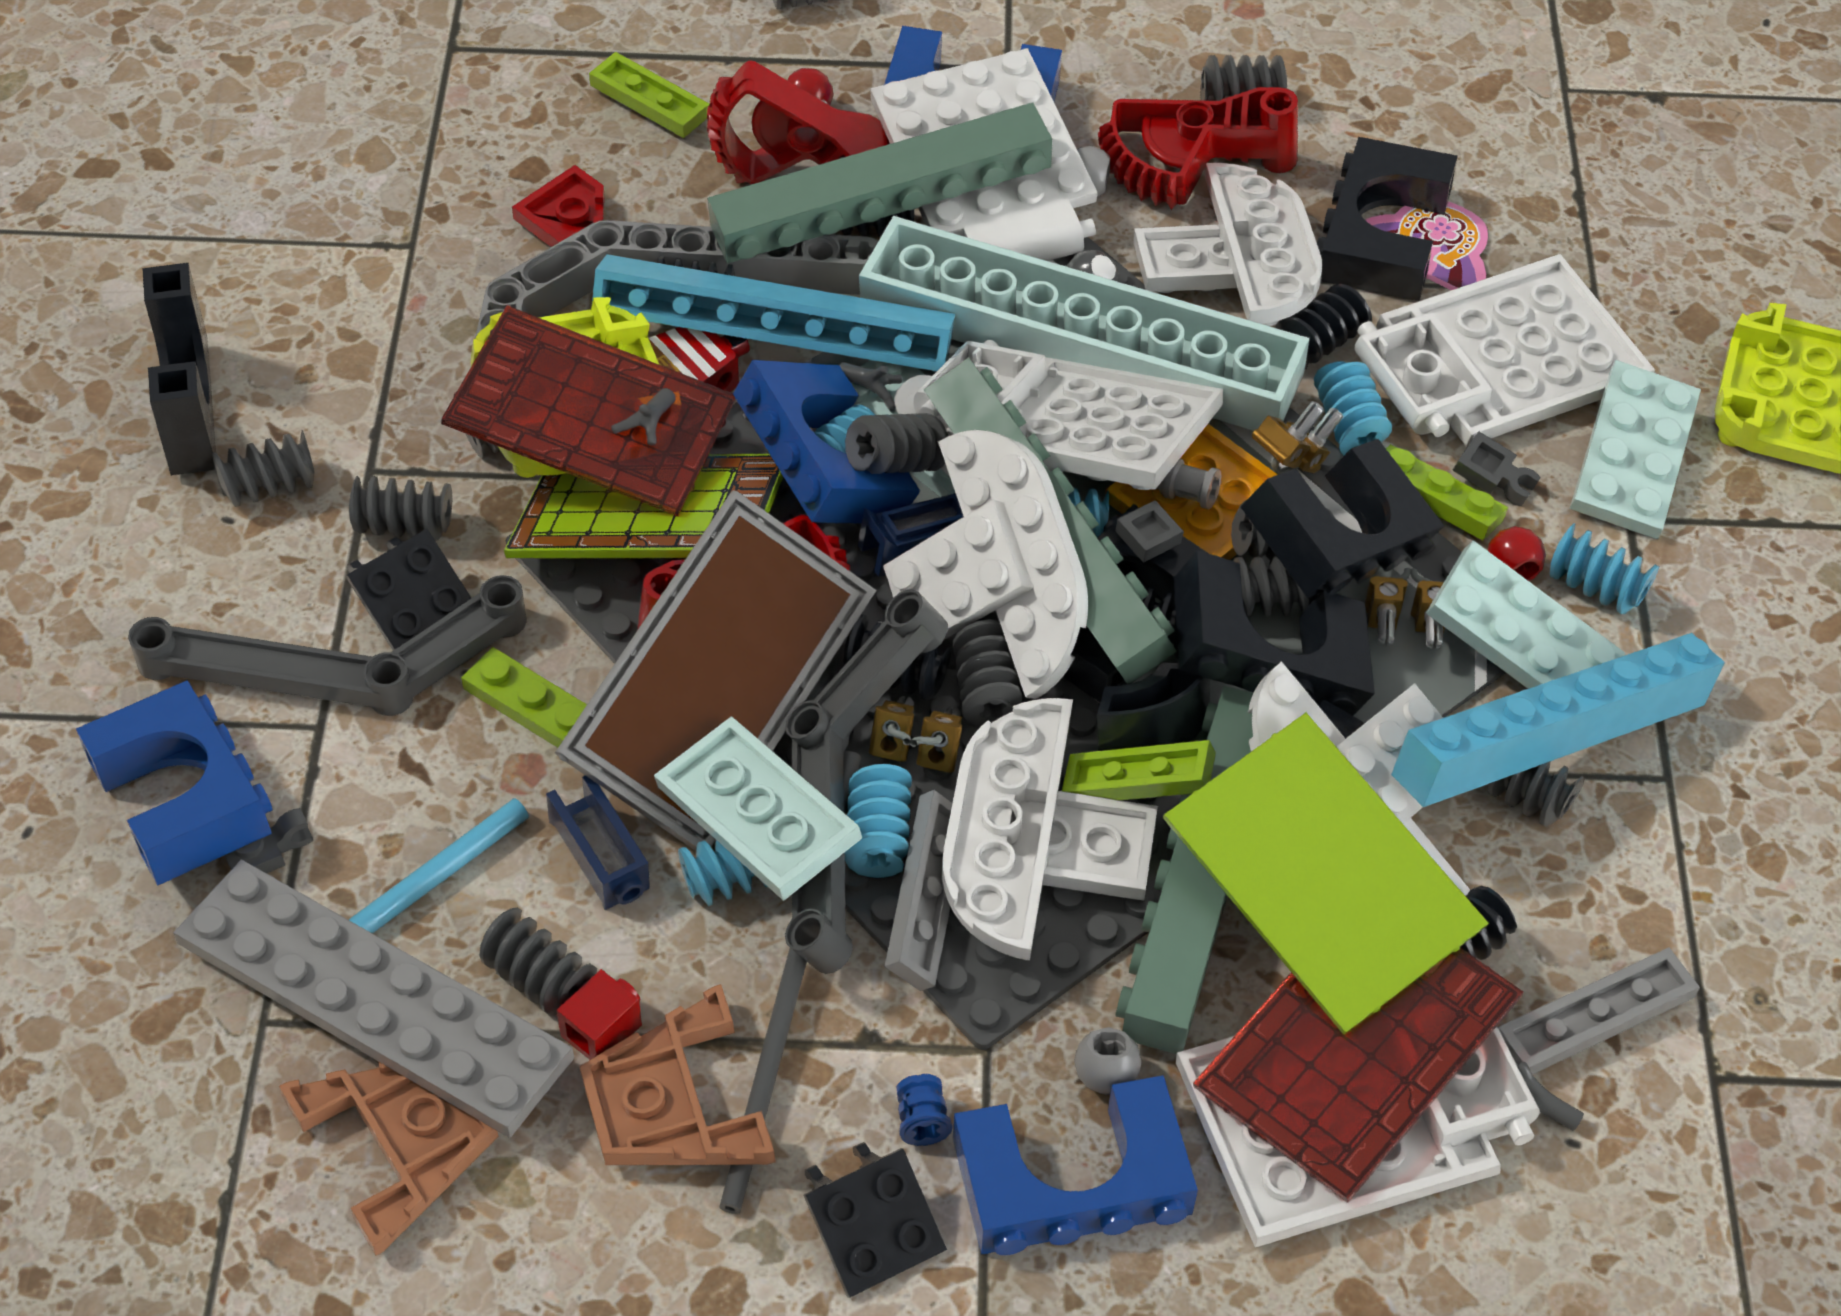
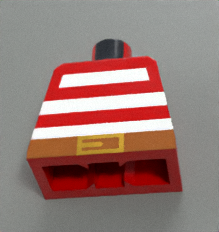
[649,327,750,424]

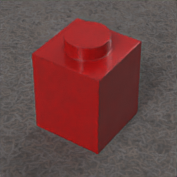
[557,969,642,1060]

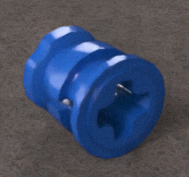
[896,1074,953,1146]

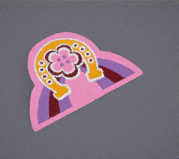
[1365,202,1488,290]

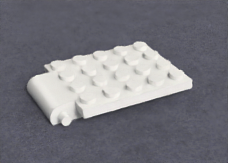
[870,48,1097,261]
[1355,254,1655,447]
[913,340,1223,490]
[1176,986,1540,1248]

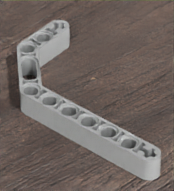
[475,220,878,338]

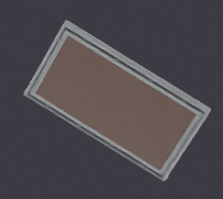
[555,490,876,851]

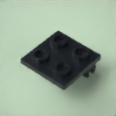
[345,529,471,651]
[803,1142,947,1298]

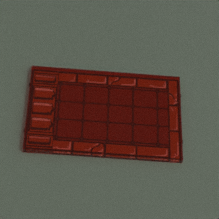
[441,305,736,517]
[1193,948,1523,1203]

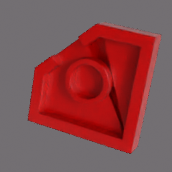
[512,165,605,247]

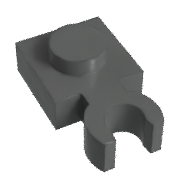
[1453,431,1541,506]

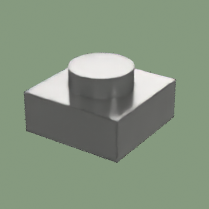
[1115,500,1184,563]

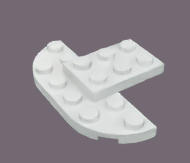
[1133,163,1322,326]
[883,430,1088,699]
[1248,661,1470,896]
[942,698,1158,961]

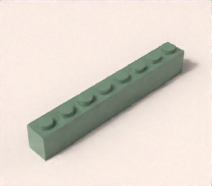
[707,102,1052,264]
[923,358,1177,684]
[1115,685,1253,1054]

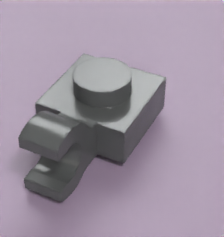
[224,808,313,873]

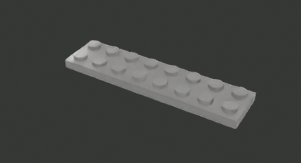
[173,859,574,1138]

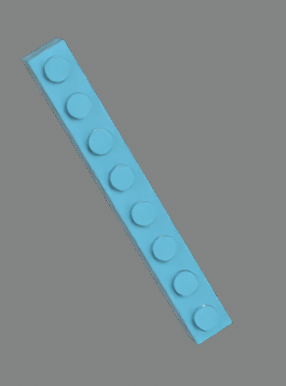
[592,254,955,371]
[1391,633,1725,807]

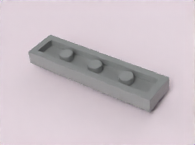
[884,790,952,991]
[1498,947,1700,1074]

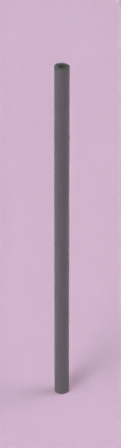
[719,751,861,1214]

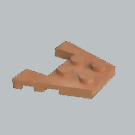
[579,984,776,1165]
[279,1062,499,1256]

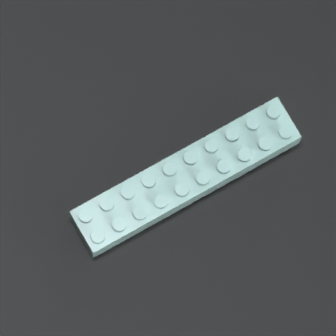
[859,216,1309,431]

